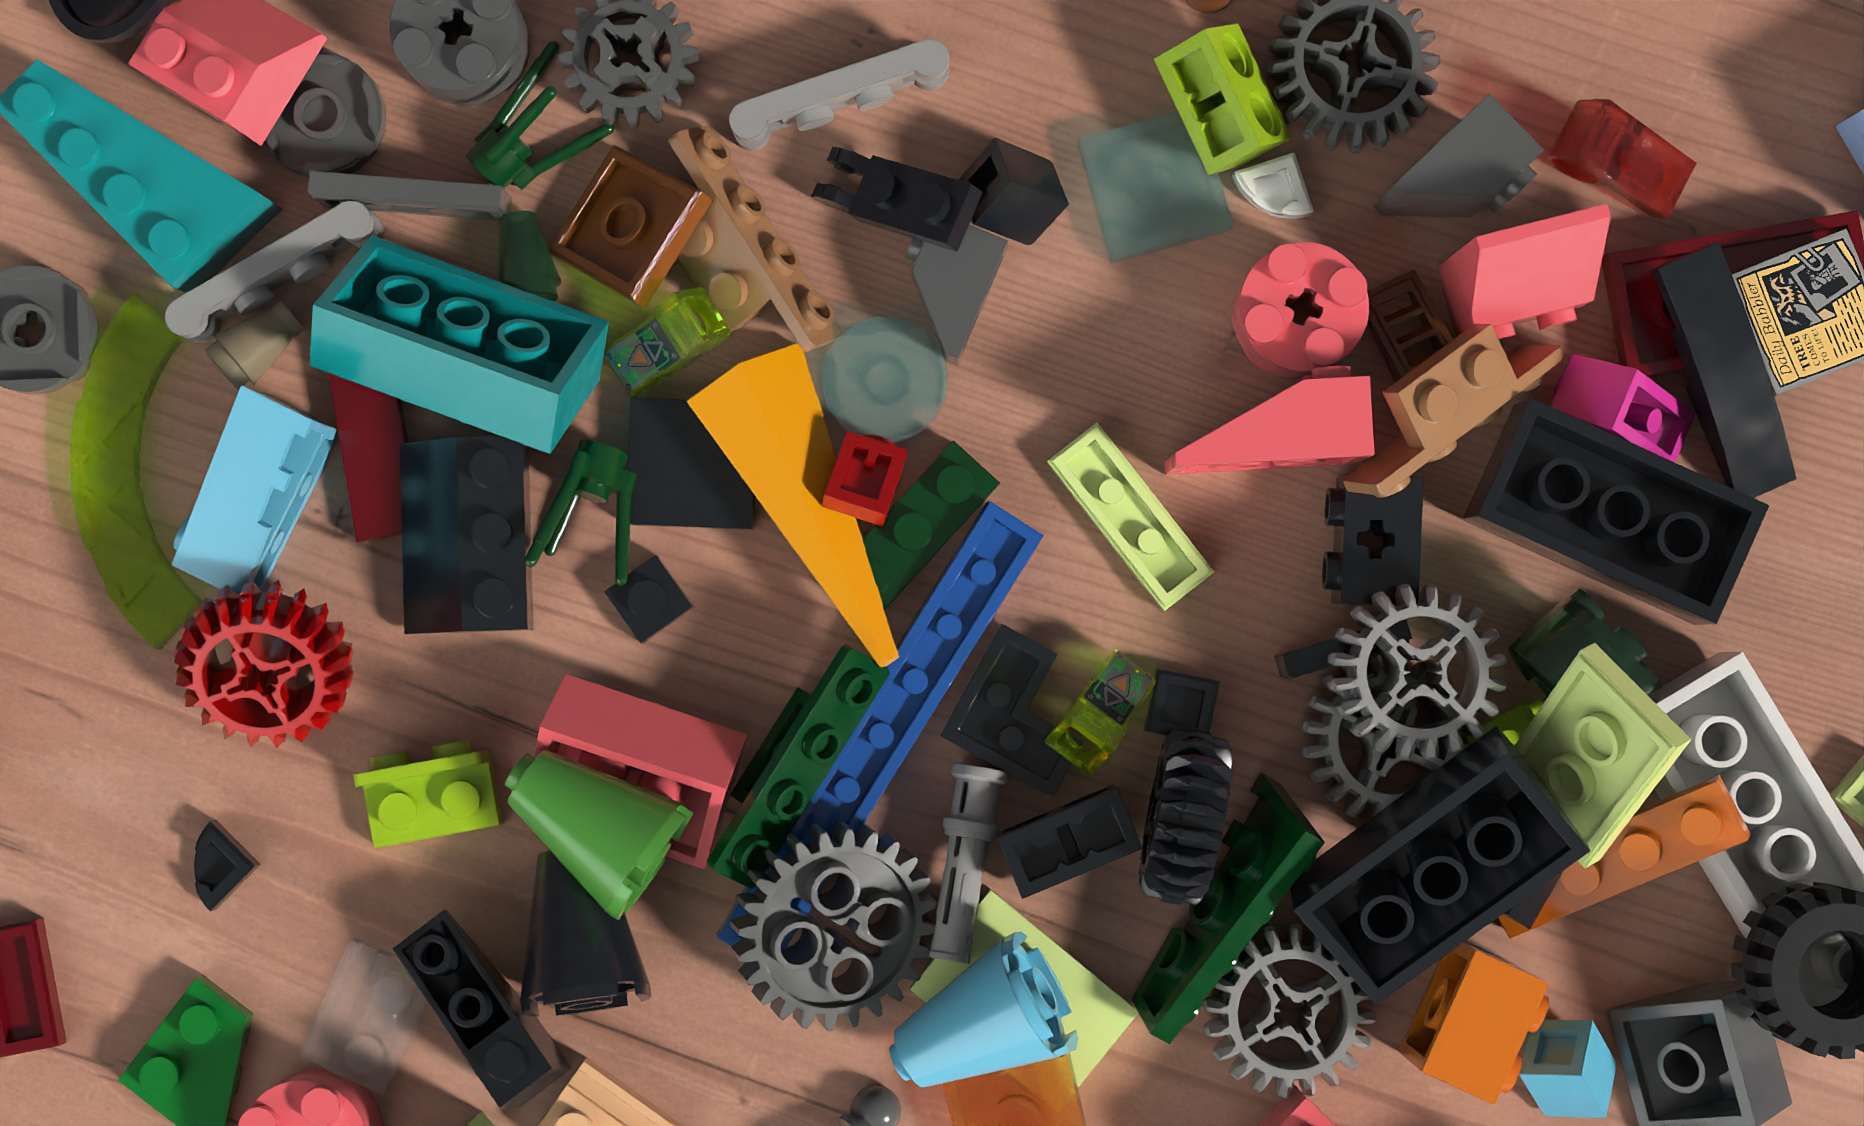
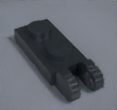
[812,147,983,252]

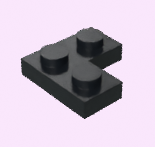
[940,624,1083,798]

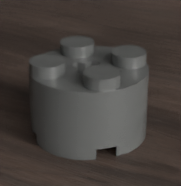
[390,0,530,107]

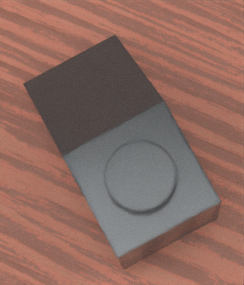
[906,224,1008,366]

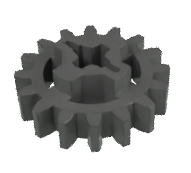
[558,0,699,129]

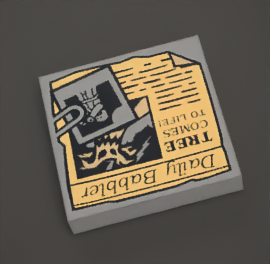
[1732,229,1864,396]

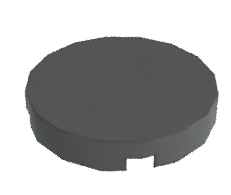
[264,52,386,178]

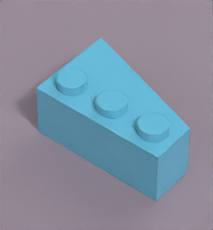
[171,385,339,594]

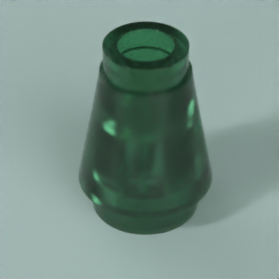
[498,211,562,302]

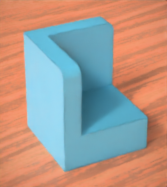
[1519,1020,1616,1118]

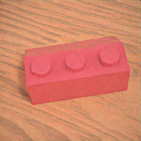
[534,674,748,870]

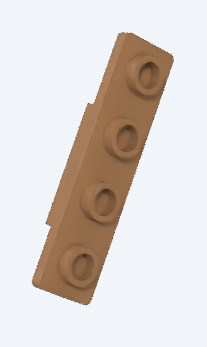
[668,126,842,352]
[1342,323,1565,498]

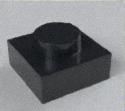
[604,555,695,644]

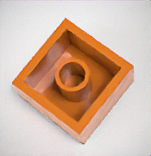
[1398,942,1549,1105]

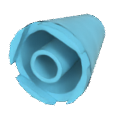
[889,932,1078,1088]

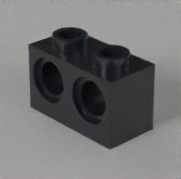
[996,784,1143,899]

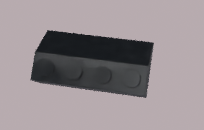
[1290,725,1590,1005]

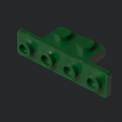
[707,644,890,889]

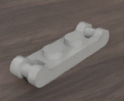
[729,39,950,151]
[165,201,384,343]

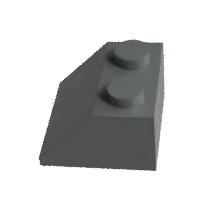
[1373,93,1544,217]
[1608,980,1793,1126]

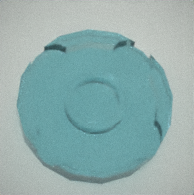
[822,317,948,444]

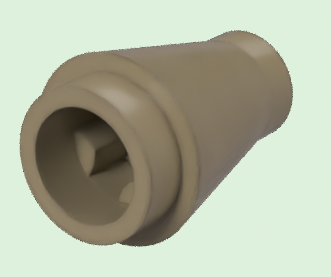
[204,301,304,390]

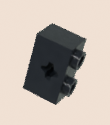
[1322,473,1424,607]

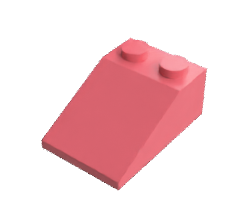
[1437,204,1611,341]
[1164,366,1375,475]

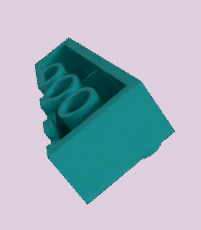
[0,59,282,293]

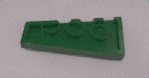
[1131,772,1325,1044]

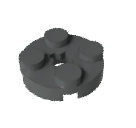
[0,265,99,394]

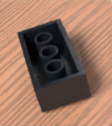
[1462,398,1770,625]

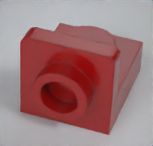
[822,431,908,526]

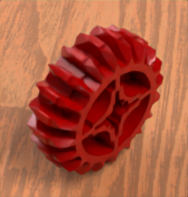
[174,579,354,748]

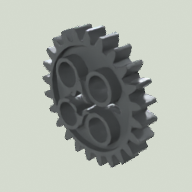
[730,821,938,1031]

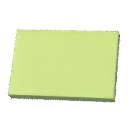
[1515,643,1692,869]
[910,888,1139,1112]

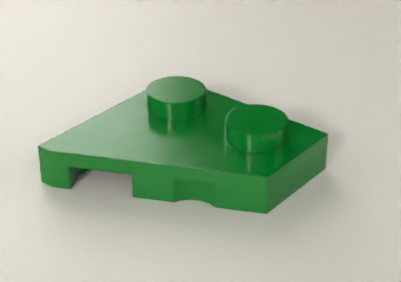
[118,975,253,1126]

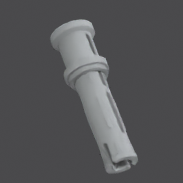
[929,764,1008,964]

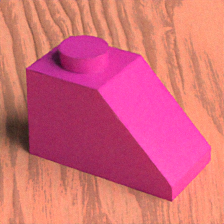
[1551,354,1696,462]

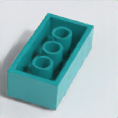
[309,236,609,454]

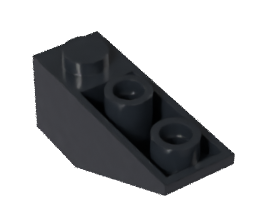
[392,910,572,1108]

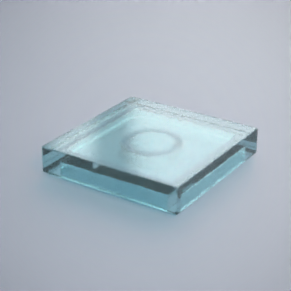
[1077,112,1234,263]

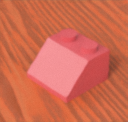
[128,0,328,146]

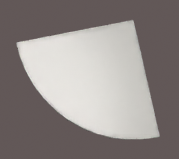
[1232,153,1314,219]

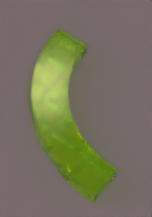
[70,292,202,649]

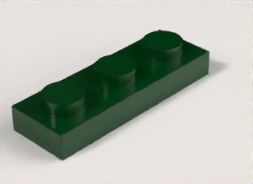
[863,440,1000,611]

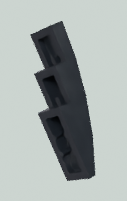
[1651,242,1797,498]

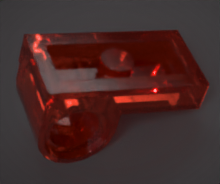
[1547,99,1697,219]

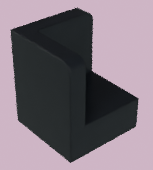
[958,137,1069,245]

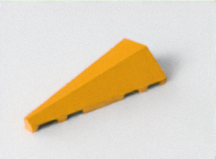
[687,343,899,668]

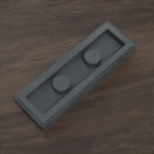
[308,171,512,221]

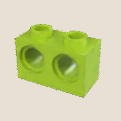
[1154,23,1292,175]

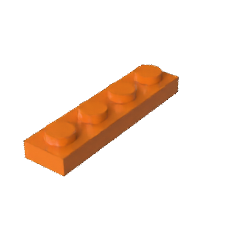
[1498,775,1750,939]

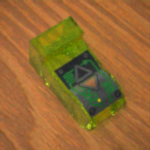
[604,286,732,397]
[1044,649,1156,777]

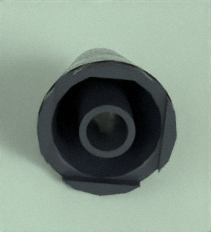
[520,850,651,1016]

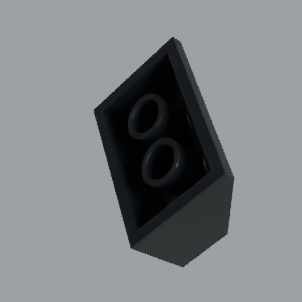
[400,436,534,634]

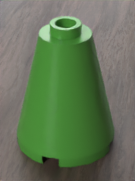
[505,749,694,920]

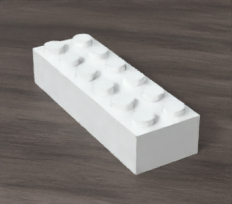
[1648,652,1864,1058]

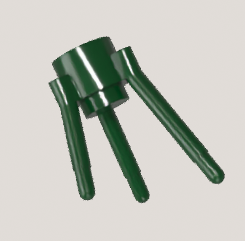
[466,41,614,190]
[524,439,637,586]

